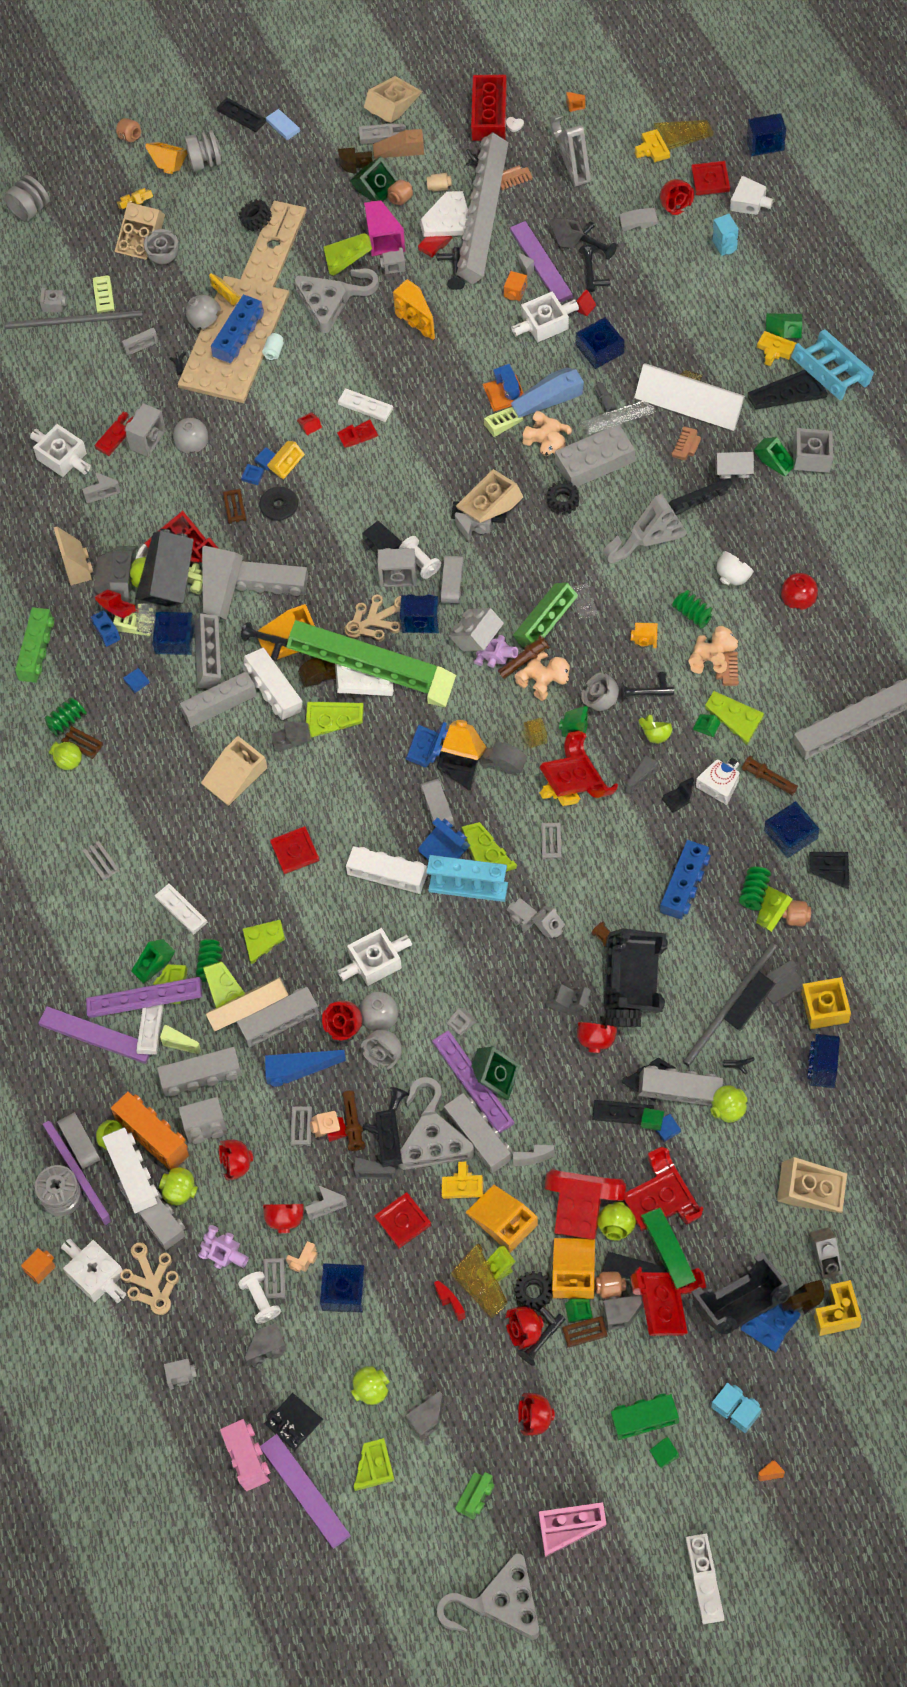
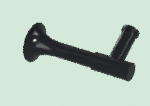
[580,221,617,260]
[579,245,610,292]
[437,247,465,290]
[241,622,288,662]
[621,672,674,702]
[363,1087,409,1142]
[518,1305,566,1366]

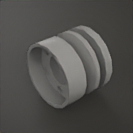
[184,130,221,172]
[3,175,49,222]
[35,1165,82,1216]

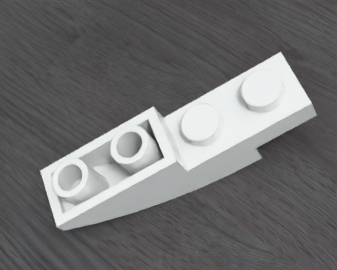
[686,1533,724,1624]

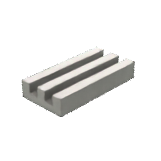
[122,327,158,355]
[541,823,562,860]
[82,841,119,881]
[290,1107,312,1146]
[263,1258,286,1300]

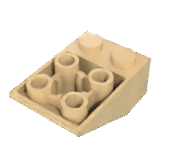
[115,202,165,260]
[201,736,267,806]

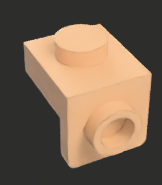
[310,1111,340,1138]
[286,1241,318,1272]

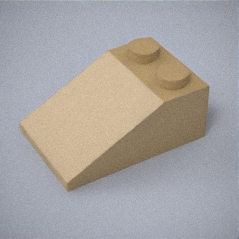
[364,76,422,123]
[456,469,523,523]
[54,527,93,585]
[777,1157,847,1213]

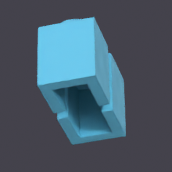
[712,214,738,256]
[711,1383,761,1433]

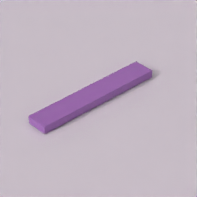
[510,221,572,303]
[86,977,202,1018]
[39,1007,151,1064]
[432,1030,514,1134]
[43,1121,111,1225]
[260,1434,351,1549]

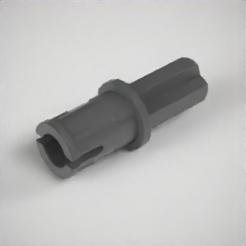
[594,382,617,414]

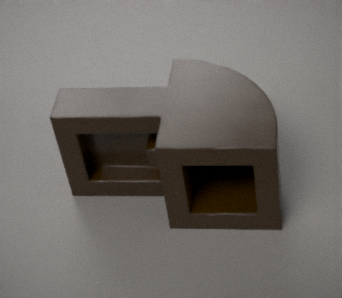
[338,147,373,174]
[298,658,336,686]
[781,1280,824,1315]

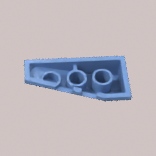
[511,368,584,418]

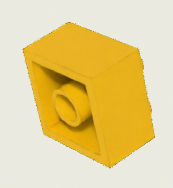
[801,977,851,1029]

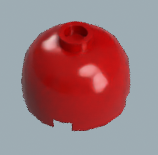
[659,179,694,215]
[781,573,818,610]
[322,1000,362,1041]
[577,1022,617,1053]
[219,1139,253,1181]
[263,1204,304,1233]
[505,1306,544,1350]
[518,1393,555,1436]

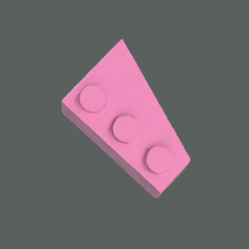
[220,1419,271,1491]
[539,1502,606,1557]

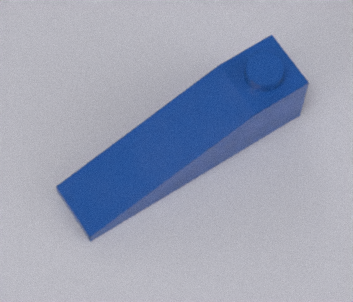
[265,1050,346,1087]

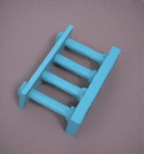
[791,329,874,400]
[427,855,508,902]

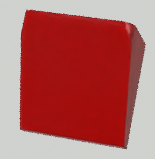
[576,290,596,316]
[297,412,322,435]
[327,1117,348,1142]

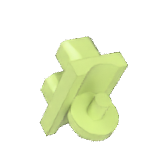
[186,563,203,595]

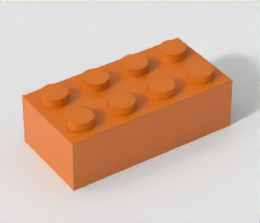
[111,1092,189,1170]

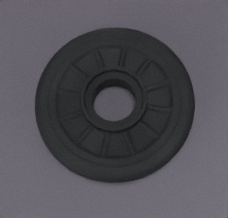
[259,487,298,520]

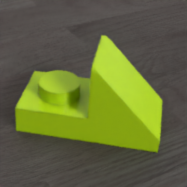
[477,1246,516,1288]

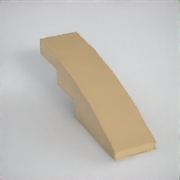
[206,977,288,1031]

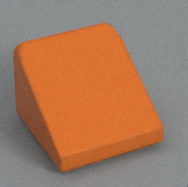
[566,92,585,112]
[758,1460,785,1481]

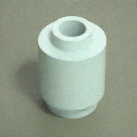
[262,333,284,360]

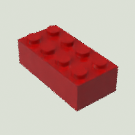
[471,75,507,141]

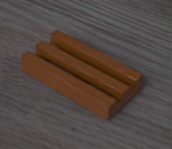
[223,489,247,524]
[61,726,103,759]
[562,1316,608,1348]

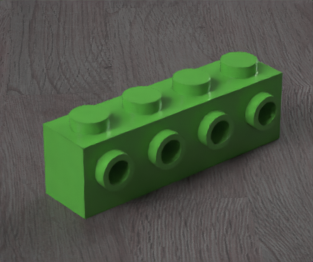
[512,582,578,648]
[15,607,54,683]

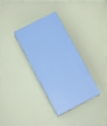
[266,109,300,140]

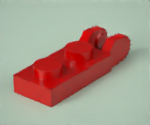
[94,411,134,456]

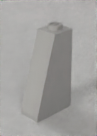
[202,546,243,621]

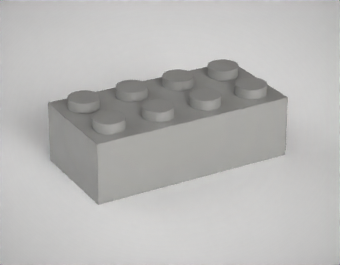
[555,424,635,487]

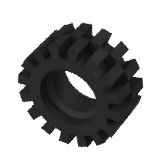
[238,199,272,232]
[547,481,579,515]
[605,1010,641,1027]
[515,1271,553,1311]

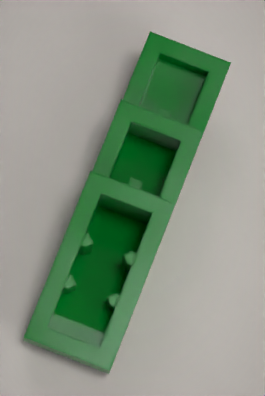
[641,1208,696,1289]

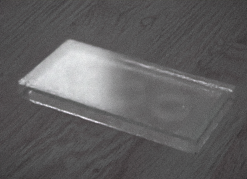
[578,401,655,435]

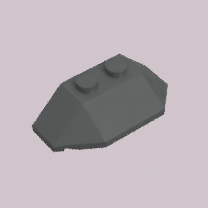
[94,546,137,603]

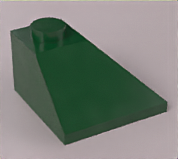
[350,156,398,202]
[471,1046,520,1100]

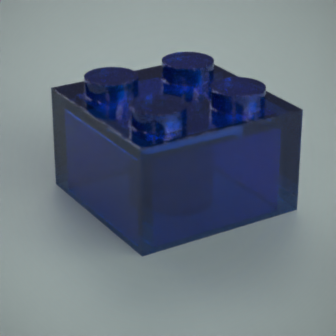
[747,113,786,157]
[576,317,625,369]
[400,594,440,634]
[152,612,195,655]
[764,801,820,859]
[807,1034,840,1088]
[320,1263,366,1313]

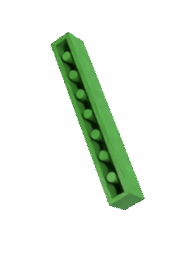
[286,620,437,694]

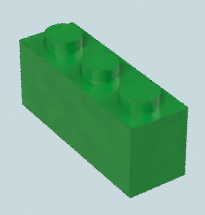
[611,1393,679,1441]

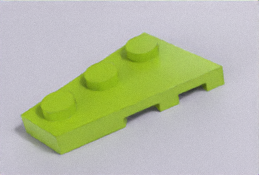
[324,233,372,276]
[705,691,764,745]
[306,702,364,738]
[461,822,517,872]
[203,961,245,1008]

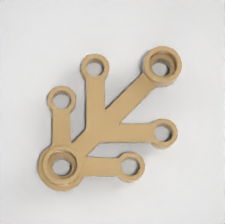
[345,595,409,642]
[120,1242,179,1315]

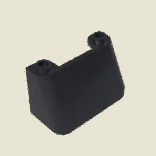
[604,928,668,1013]
[691,1252,790,1334]

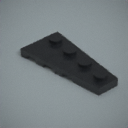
[747,370,828,410]
[669,478,733,515]

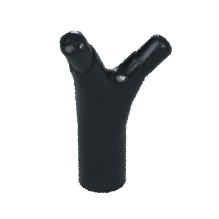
[466,149,479,166]
[169,352,186,375]
[723,1057,755,1075]

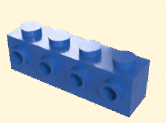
[211,294,264,363]
[660,840,711,920]

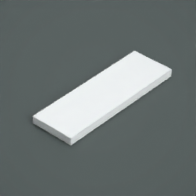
[634,364,745,431]

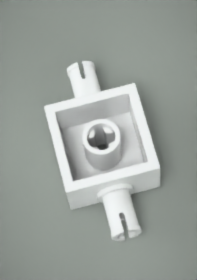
[511,291,579,343]
[30,424,91,477]
[337,928,412,986]
[61,1239,126,1303]

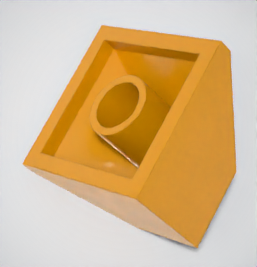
[145,142,188,174]
[441,720,487,760]

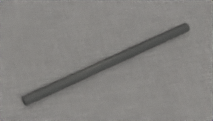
[5,310,143,329]
[683,943,777,1067]

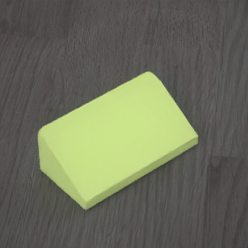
[427,666,456,707]

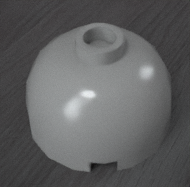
[144,229,179,264]
[185,294,221,330]
[173,418,208,453]
[581,673,619,711]
[359,992,398,1031]
[361,1030,402,1070]

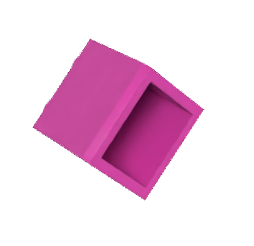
[364,201,406,256]

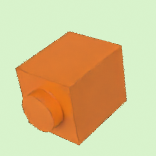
[504,271,527,301]
[21,1248,56,1284]

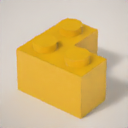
[814,1280,862,1336]

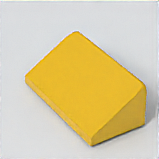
[209,273,241,305]
[267,441,305,479]

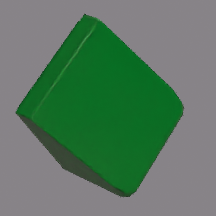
[693,714,721,737]
[641,1108,664,1131]
[565,1299,593,1323]
[649,1437,679,1468]

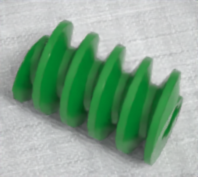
[672,590,713,628]
[44,698,87,737]
[739,866,771,911]
[196,939,223,983]

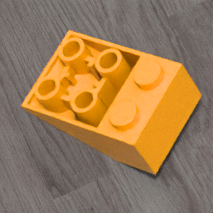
[393,279,435,340]
[258,604,315,659]
[466,1185,538,1253]
[552,1238,595,1299]

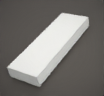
[338,388,393,422]
[155,884,208,935]
[137,1004,164,1054]

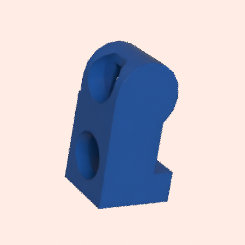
[493,364,520,400]
[90,610,121,647]

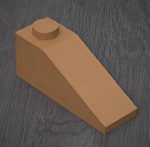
[373,129,424,159]

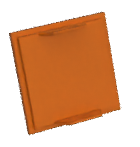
[483,374,524,412]

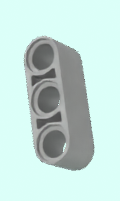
[441,555,464,604]
[420,779,455,827]
[57,1112,100,1170]

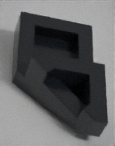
[662,777,694,813]

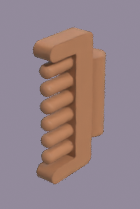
[500,165,532,190]
[672,427,701,460]
[716,651,739,686]

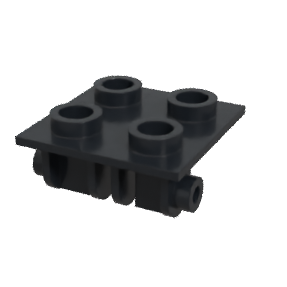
[264,1392,323,1451]

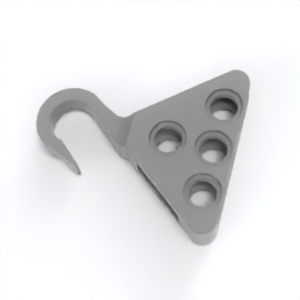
[550,115,591,187]
[295,268,379,333]
[604,494,687,563]
[398,1077,474,1170]
[437,1554,539,1640]

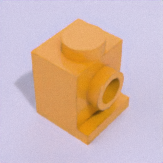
[631,623,658,648]

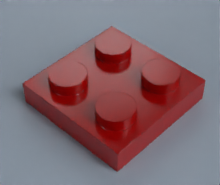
[691,161,730,196]
[270,826,320,874]
[374,1192,432,1249]

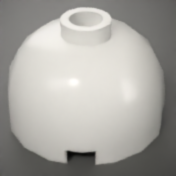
[716,551,754,586]

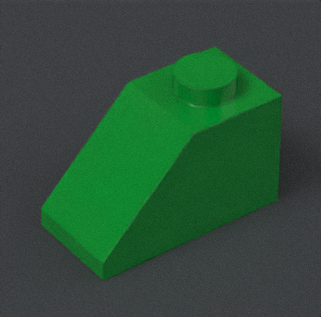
[766,313,802,338]
[754,437,794,477]
[559,706,588,737]
[131,939,176,984]

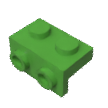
[455,1472,495,1520]

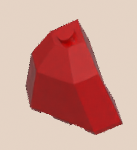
[144,511,219,562]

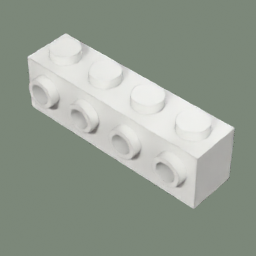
[243,647,303,720]
[346,846,427,894]
[102,1128,158,1213]

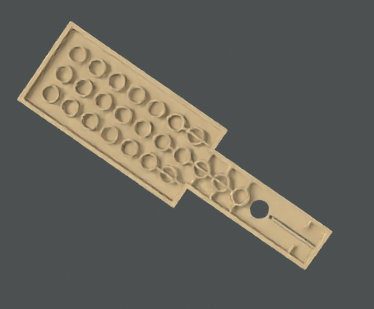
[178,201,306,403]

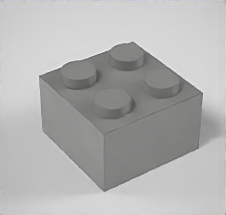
[125,403,166,457]
[793,428,833,473]
[715,452,754,478]
[378,548,417,587]
[449,608,504,651]
[179,1097,228,1144]

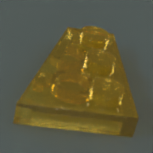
[654,120,714,150]
[451,1244,508,1318]

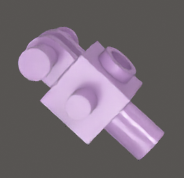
[474,635,518,668]
[198,1225,249,1269]

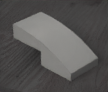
[619,208,658,231]
[513,1145,554,1166]

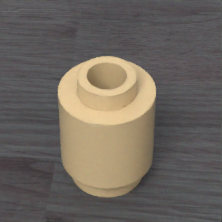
[427,173,452,192]

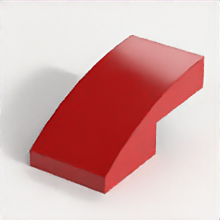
[418,236,453,257]
[337,419,379,448]
[95,589,136,619]
[434,1280,466,1321]

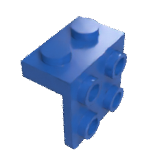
[406,722,448,768]
[418,817,470,860]
[740,1303,801,1353]

